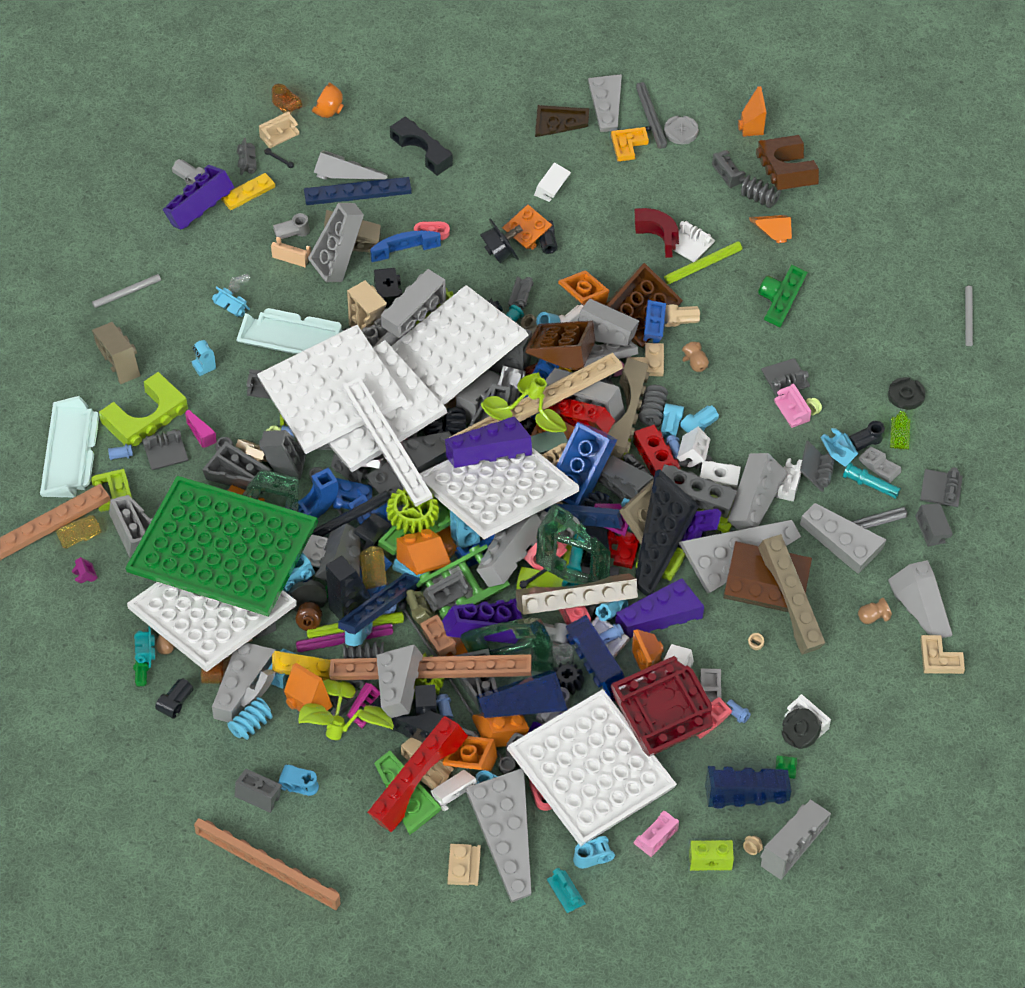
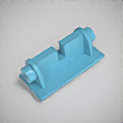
[212,286,250,317]

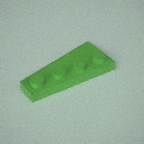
[374,751,442,835]

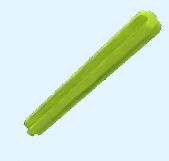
[664,241,742,284]
[307,612,404,639]

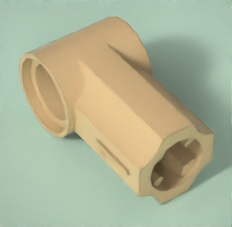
[664,305,700,327]

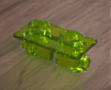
[890,411,911,450]

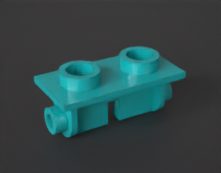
[134,626,155,668]
[547,868,586,913]

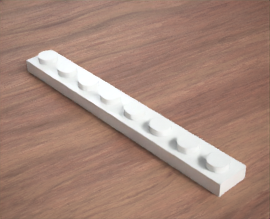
[343,377,433,507]

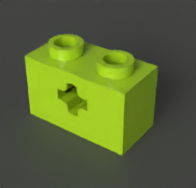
[689,840,734,871]

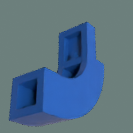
[285,467,339,518]

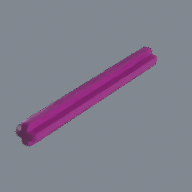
[296,623,393,652]

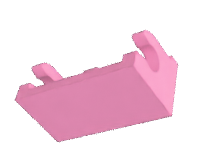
[774,384,811,428]
[634,811,679,857]

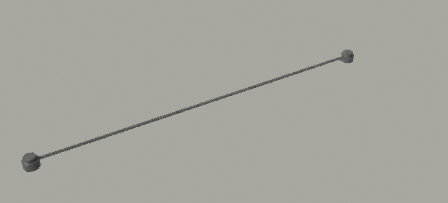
[309,467,516,774]

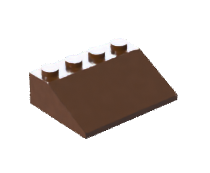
[605,263,683,348]
[525,320,595,370]
[723,541,812,612]

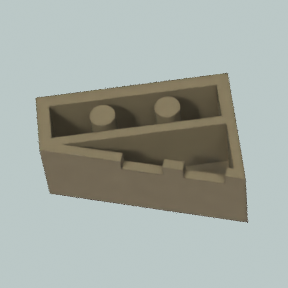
[324,210,381,252]
[92,322,141,384]

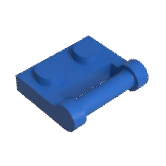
[333,478,372,510]

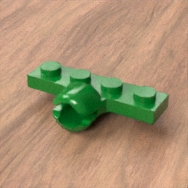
[758,264,808,328]

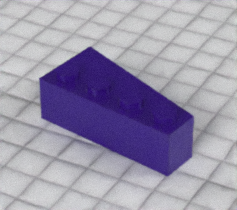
[162,165,235,230]
[445,416,532,468]
[615,578,704,638]
[442,598,526,644]

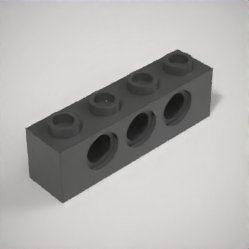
[662,464,737,518]

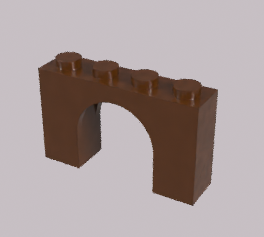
[756,135,819,190]

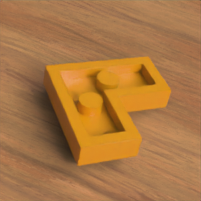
[611,127,649,161]

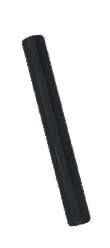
[312,491,391,537]

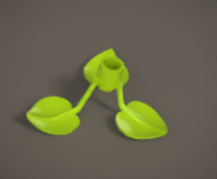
[481,372,567,432]
[298,679,394,740]

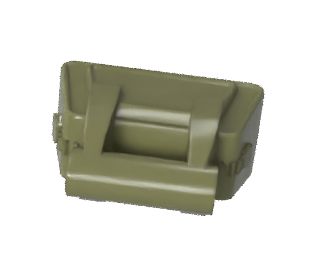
[406,590,436,629]

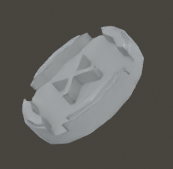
[664,116,699,144]

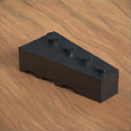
[326,555,371,620]

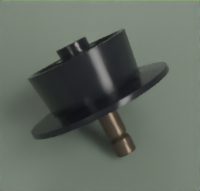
[480,218,523,264]

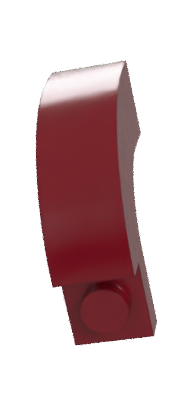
[634,208,679,258]

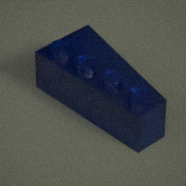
[565,615,625,701]
[475,670,568,718]
[705,766,792,809]

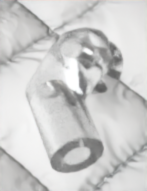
[228,273,250,294]

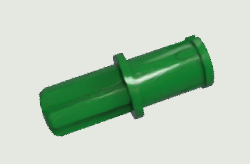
[133,661,149,687]

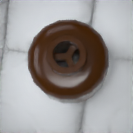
[295,602,323,631]

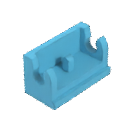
[820,428,858,467]

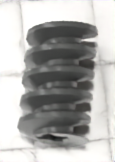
[741,175,782,208]
[639,385,668,427]
[343,642,384,659]

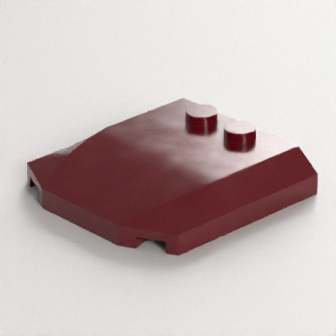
[611,656,713,757]

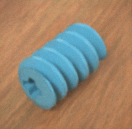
[228,697,273,740]

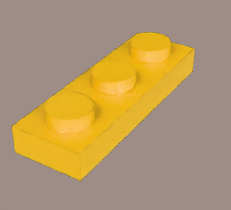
[221,173,275,210]
[272,651,331,680]

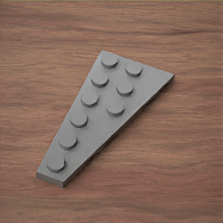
[679,520,801,593]
[466,768,531,903]

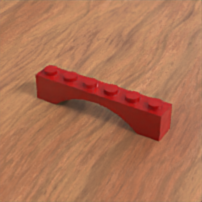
[367,716,468,833]

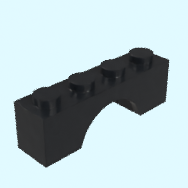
[390,116,453,176]
[371,695,444,743]

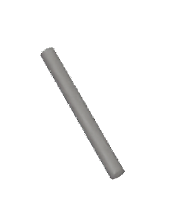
[92,274,161,308]
[965,286,973,346]

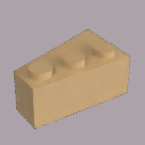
[347,280,387,330]

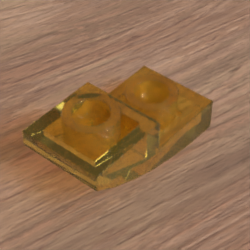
[56,515,102,549]

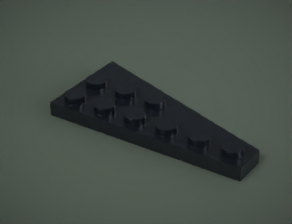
[635,469,699,597]

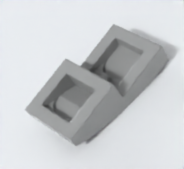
[859,446,901,483]
[700,668,721,702]
[241,669,276,706]

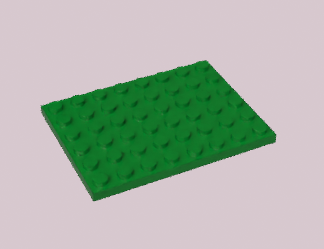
[125,476,318,617]

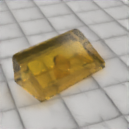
[360,546,386,589]

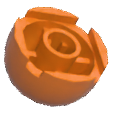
[312,82,344,118]

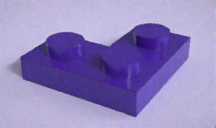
[679,509,722,549]

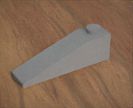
[314,150,388,180]
[888,560,952,638]

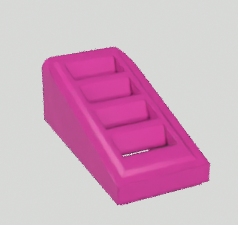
[185,410,217,448]
[347,683,380,728]

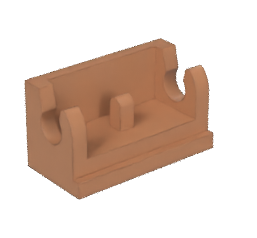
[420,614,457,657]

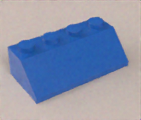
[556,422,618,506]

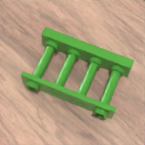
[416,544,510,621]

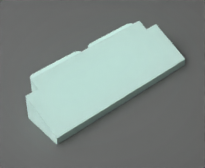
[236,308,343,354]
[40,396,99,498]

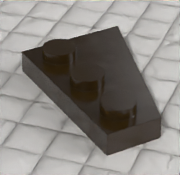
[535,105,589,137]

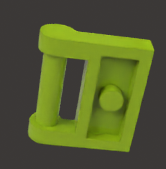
[91,469,132,512]

